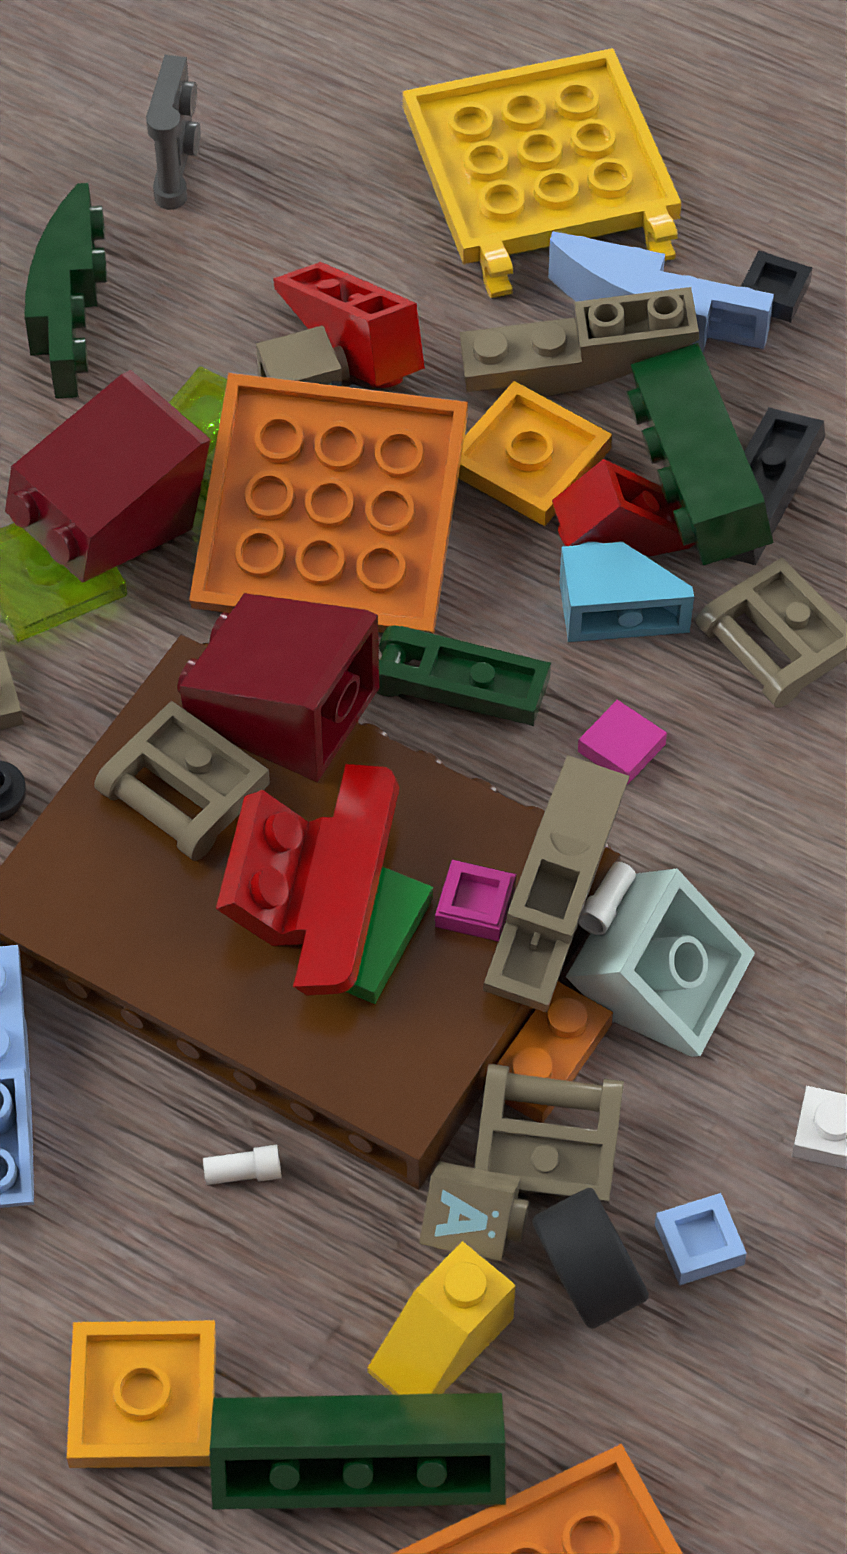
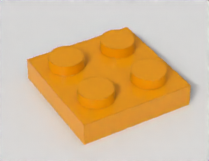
[458,381,612,526]
[67,1320,216,1468]

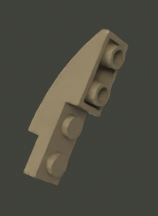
[459,287,699,397]
[483,755,630,1013]

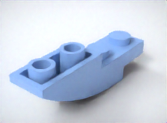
[548,231,774,353]
[0,945,34,1208]

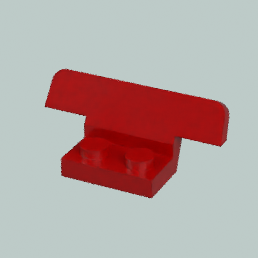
[216,764,399,996]

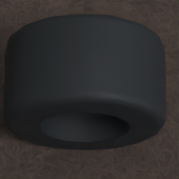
[532,1188,649,1329]

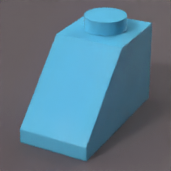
[559,542,694,642]

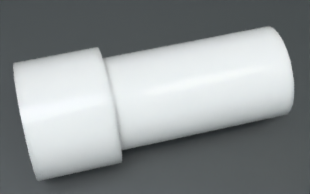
[578,862,636,935]
[203,1145,282,1185]

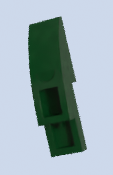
[24,183,107,399]

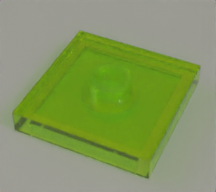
[0,523,128,643]

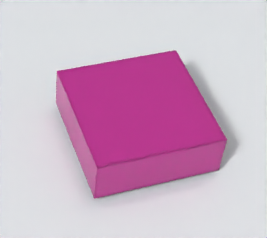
[578,699,667,785]
[435,860,516,941]

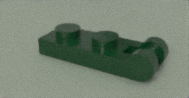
[377,625,551,726]

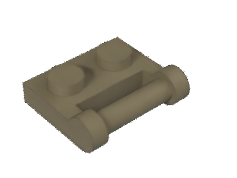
[695,557,847,708]
[94,701,270,861]
[474,1064,624,1204]

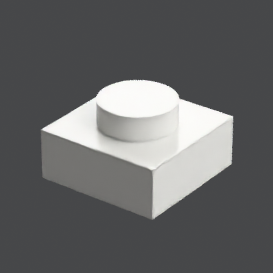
[792,1086,847,1169]

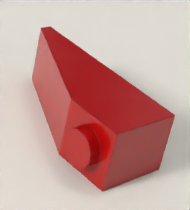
[273,262,425,388]

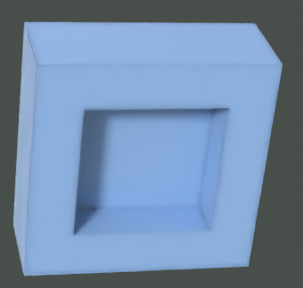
[655,1193,747,1285]

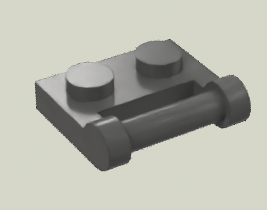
[146,55,201,210]

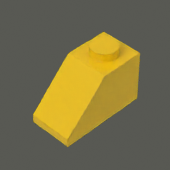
[367,1241,516,1395]

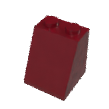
[5,370,211,583]
[177,593,379,783]

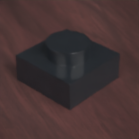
[741,250,813,323]

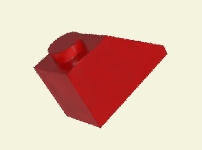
[552,459,695,557]

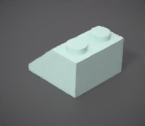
[566,869,755,1057]

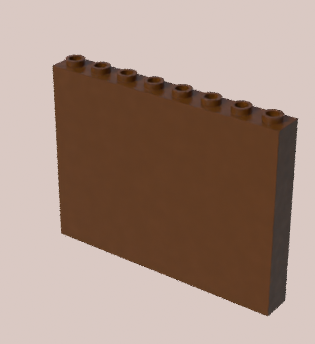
[0,634,621,1190]

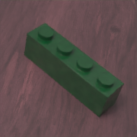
[626,343,774,566]
[209,1393,506,1510]

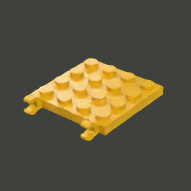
[402,48,682,298]

